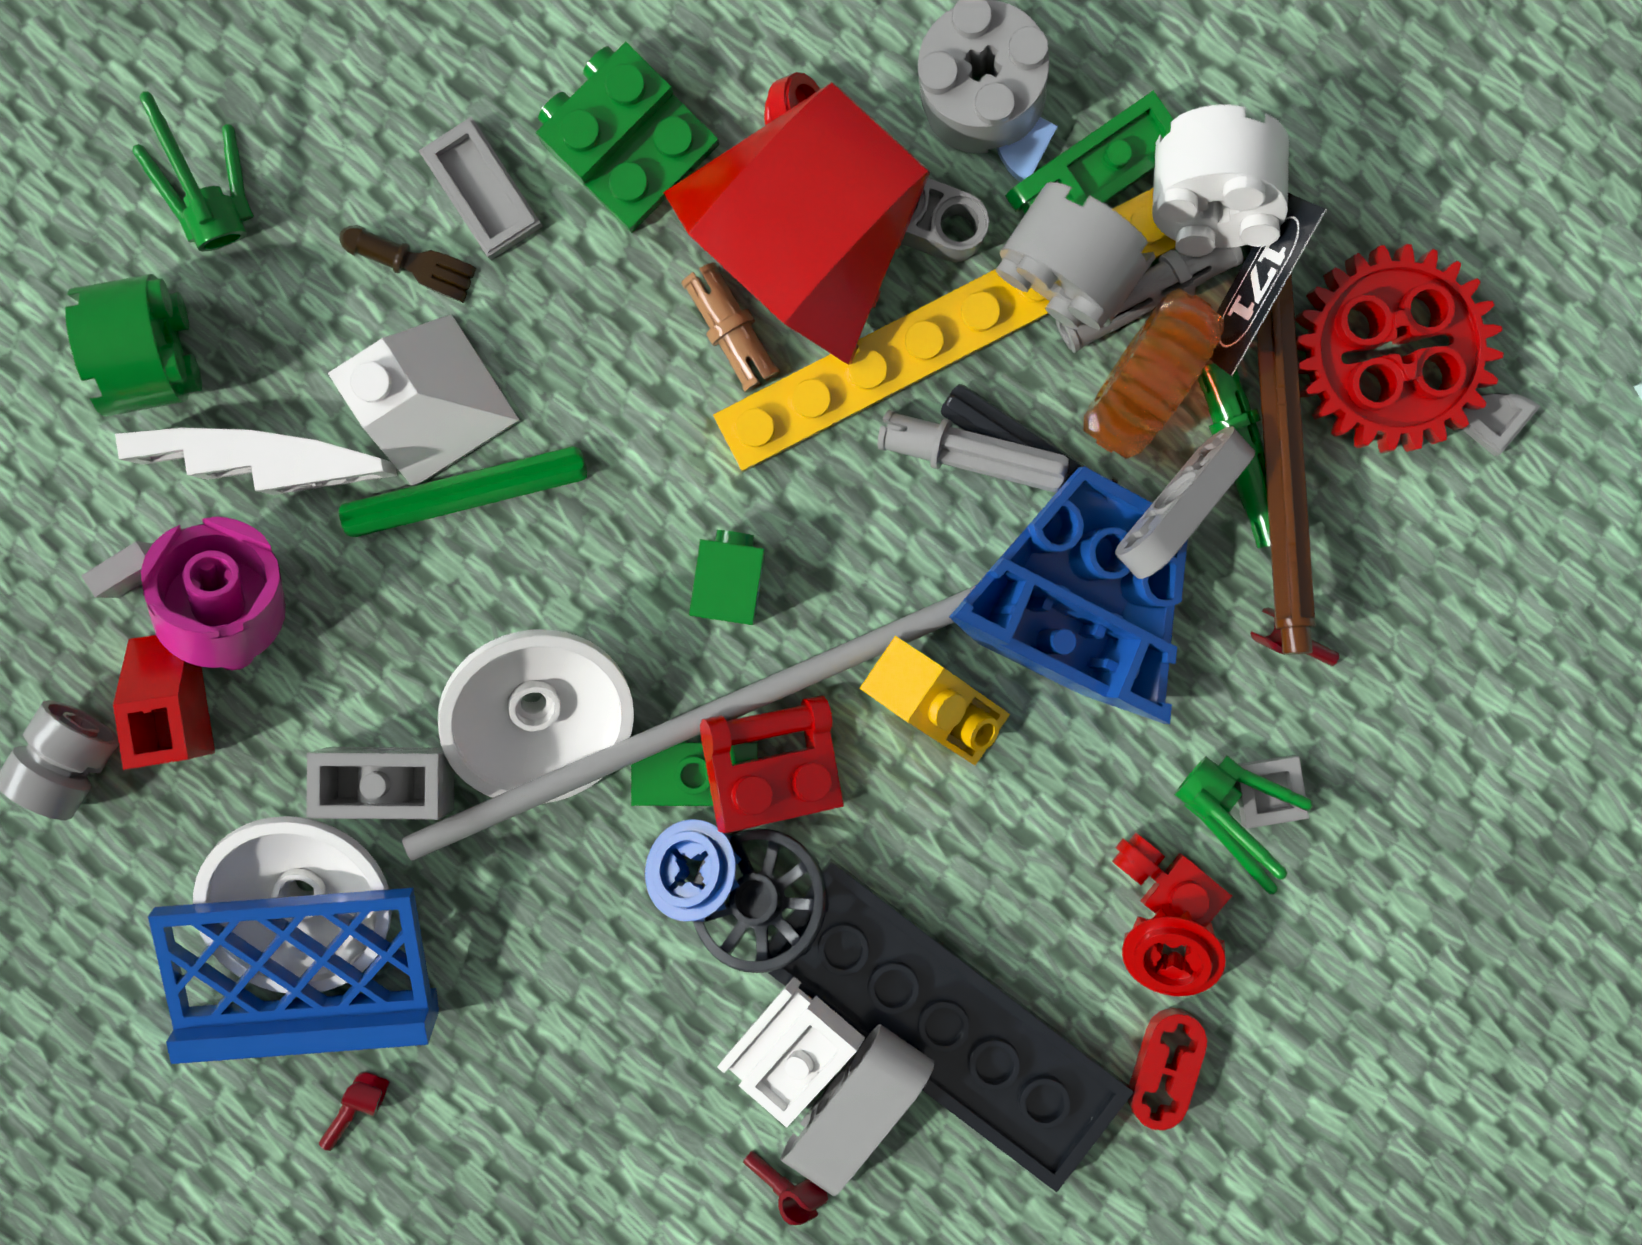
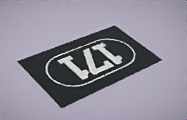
[1196,193,1326,376]

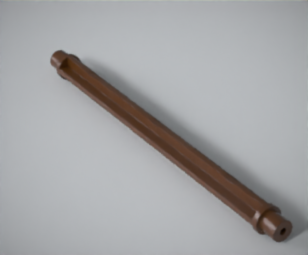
[1251,246,1316,655]

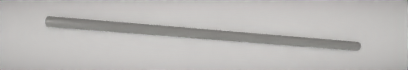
[402,586,975,861]

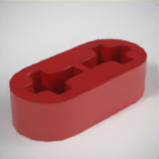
[1128,1008,1207,1131]

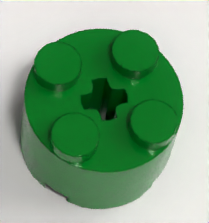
[65,274,202,417]

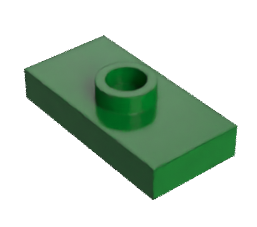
[631,741,758,806]

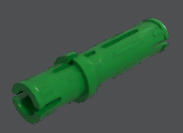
[1194,363,1270,549]

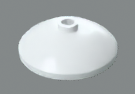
[438,629,634,804]
[193,816,392,993]

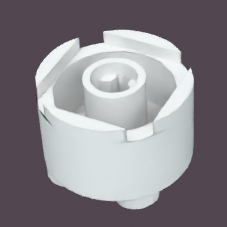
[1152,105,1289,257]

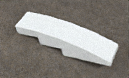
[115,428,397,495]

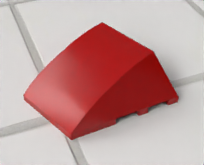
[663,82,931,365]

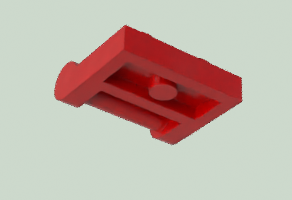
[700,695,844,833]

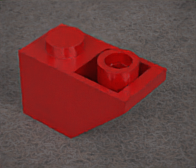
[113,635,215,770]

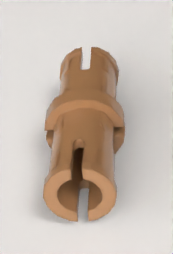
[681,262,780,392]

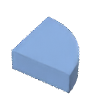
[996,117,1058,182]

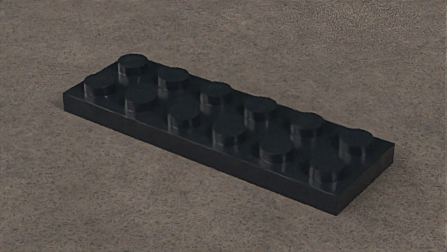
[755,858,1134,1192]

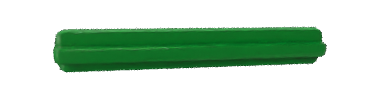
[339,446,587,537]

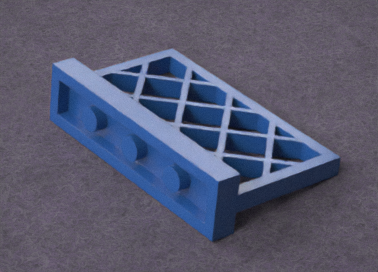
[148,888,439,1064]

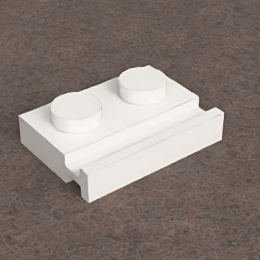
[718,977,865,1127]

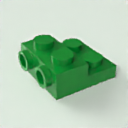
[535,41,720,233]

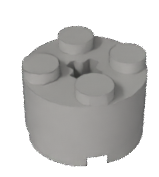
[918,0,1049,154]
[996,182,1155,330]

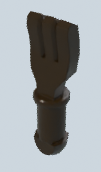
[339,225,476,303]

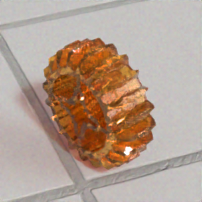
[1083,289,1224,459]

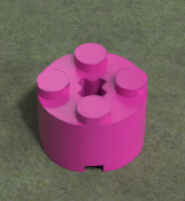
[141,517,286,671]

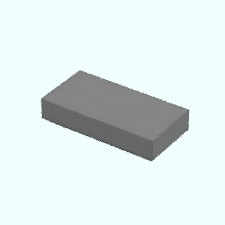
[419,116,543,260]

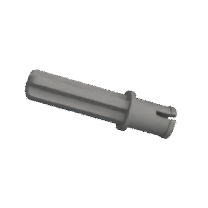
[877,410,1069,493]

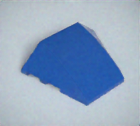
[949,466,1188,724]

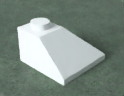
[328,314,520,486]

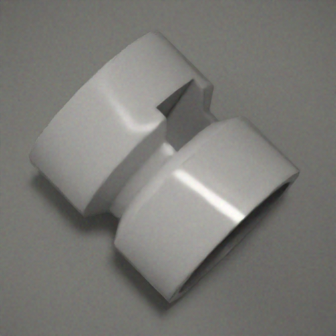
[0,700,119,820]

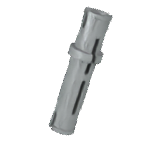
[1056,246,1243,353]

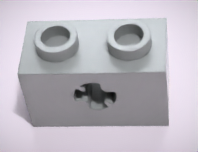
[307,747,454,819]

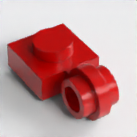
[1112,833,1232,924]

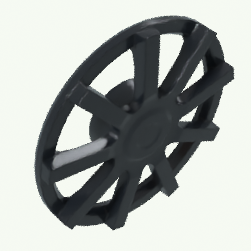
[693,829,829,973]

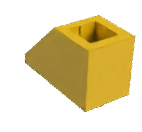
[860,636,1010,766]

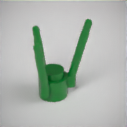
[132,91,254,252]
[1174,756,1313,895]

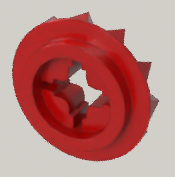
[1122,908,1226,996]

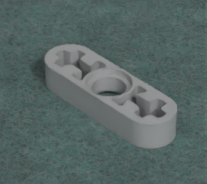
[1115,426,1255,579]

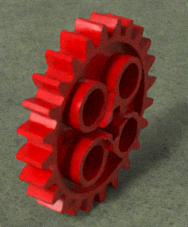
[1295,244,1504,453]

